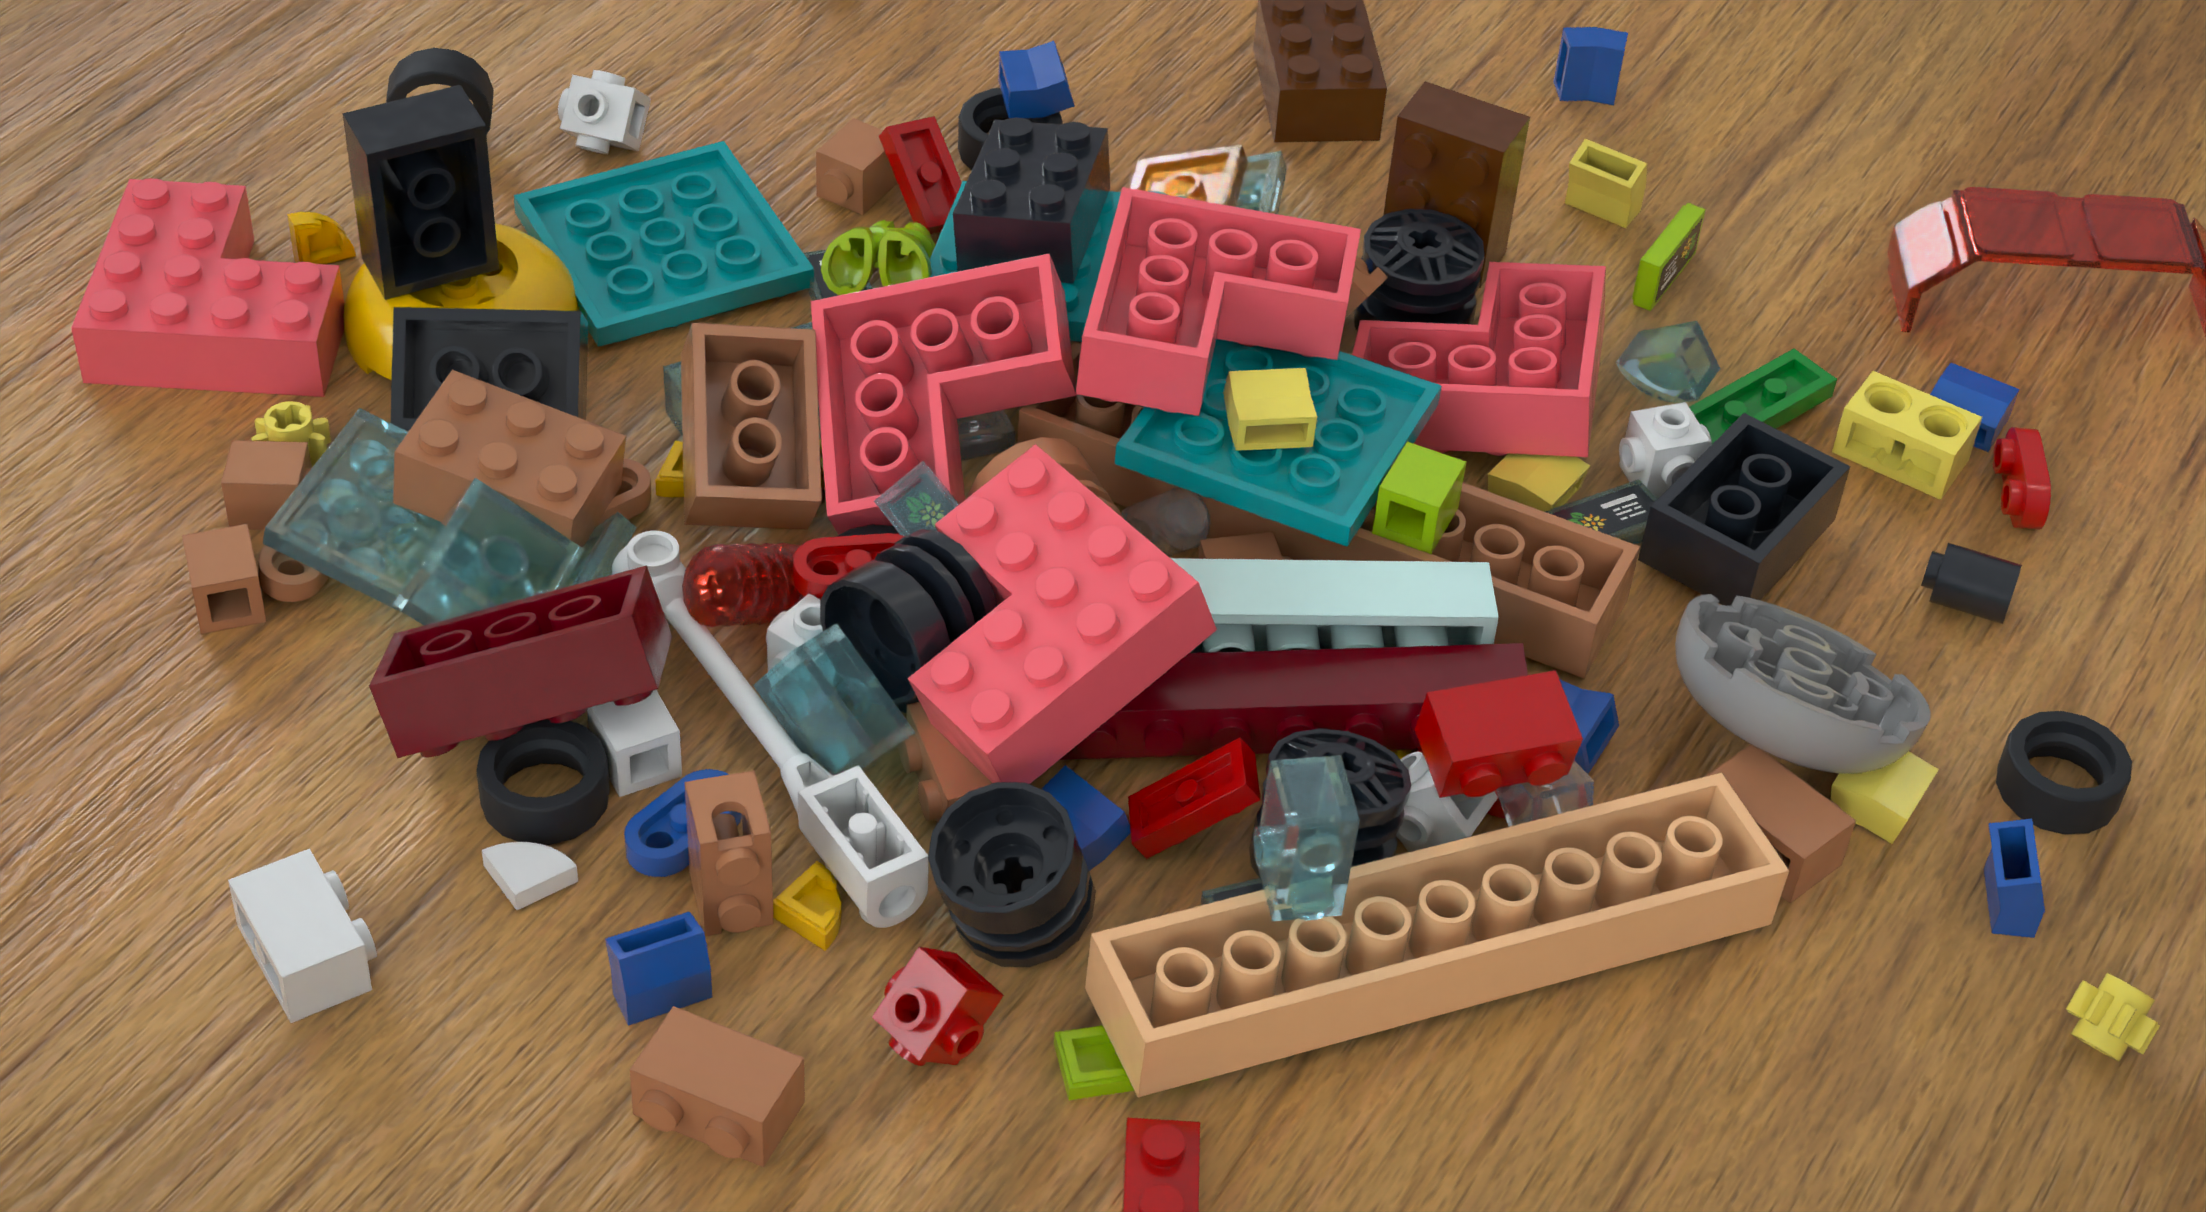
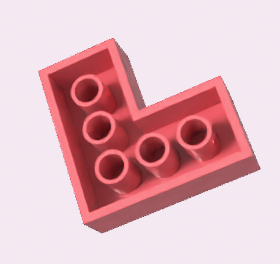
[71,178,345,397]
[1076,187,1361,416]
[810,254,1077,535]
[1352,262,1606,457]
[907,444,1217,784]

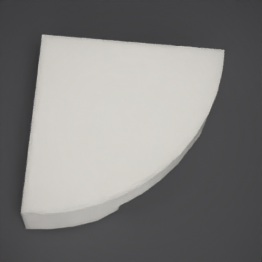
[482,842,578,910]

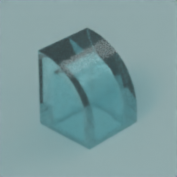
[1615,320,1720,403]

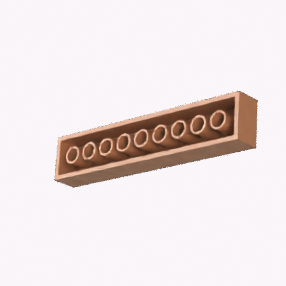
[1017,342,1640,679]

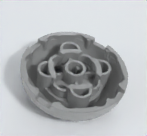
[1675,594,1931,774]

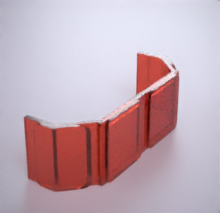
[1888,187,2206,337]

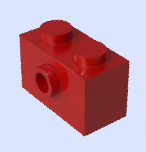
[1415,670,1583,798]

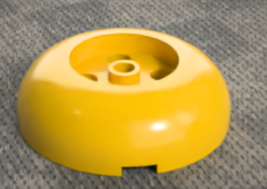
[343,223,579,380]

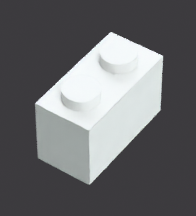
[228,849,377,1023]

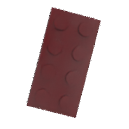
[369,565,672,758]

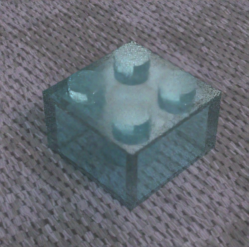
[391,478,585,625]

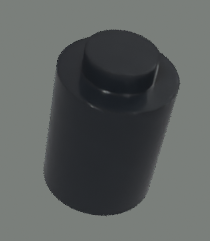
[1921,543,2022,624]

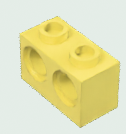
[1832,371,1982,500]

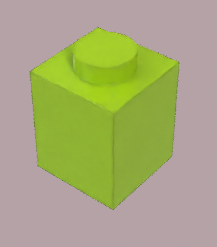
[1372,442,1466,554]

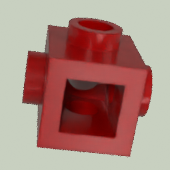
[872,947,1004,1066]

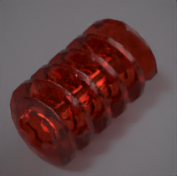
[682,543,804,628]

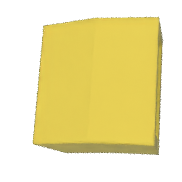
[1565,139,1647,228]
[1223,368,1317,451]
[1488,453,1590,514]
[1831,751,1939,844]

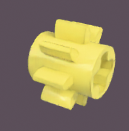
[251,401,331,468]
[2066,973,2160,1062]

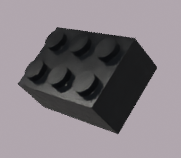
[342,85,499,300]
[953,118,1111,284]
[390,307,588,439]
[1638,413,1851,606]

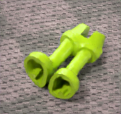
[821,220,936,295]

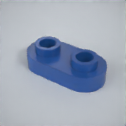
[624,769,742,877]

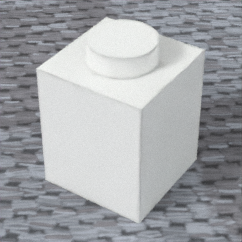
[587,690,682,797]

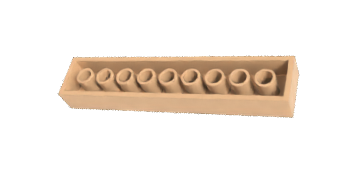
[1085,773,1789,1097]

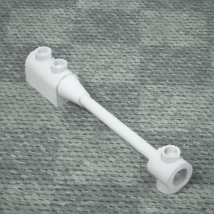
[611,531,929,928]

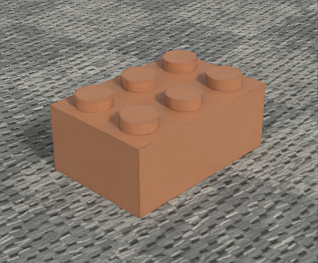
[681,323,822,530]
[393,370,626,571]

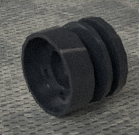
[1353,209,1485,331]
[820,529,997,705]
[1249,729,1411,888]
[928,782,1096,967]

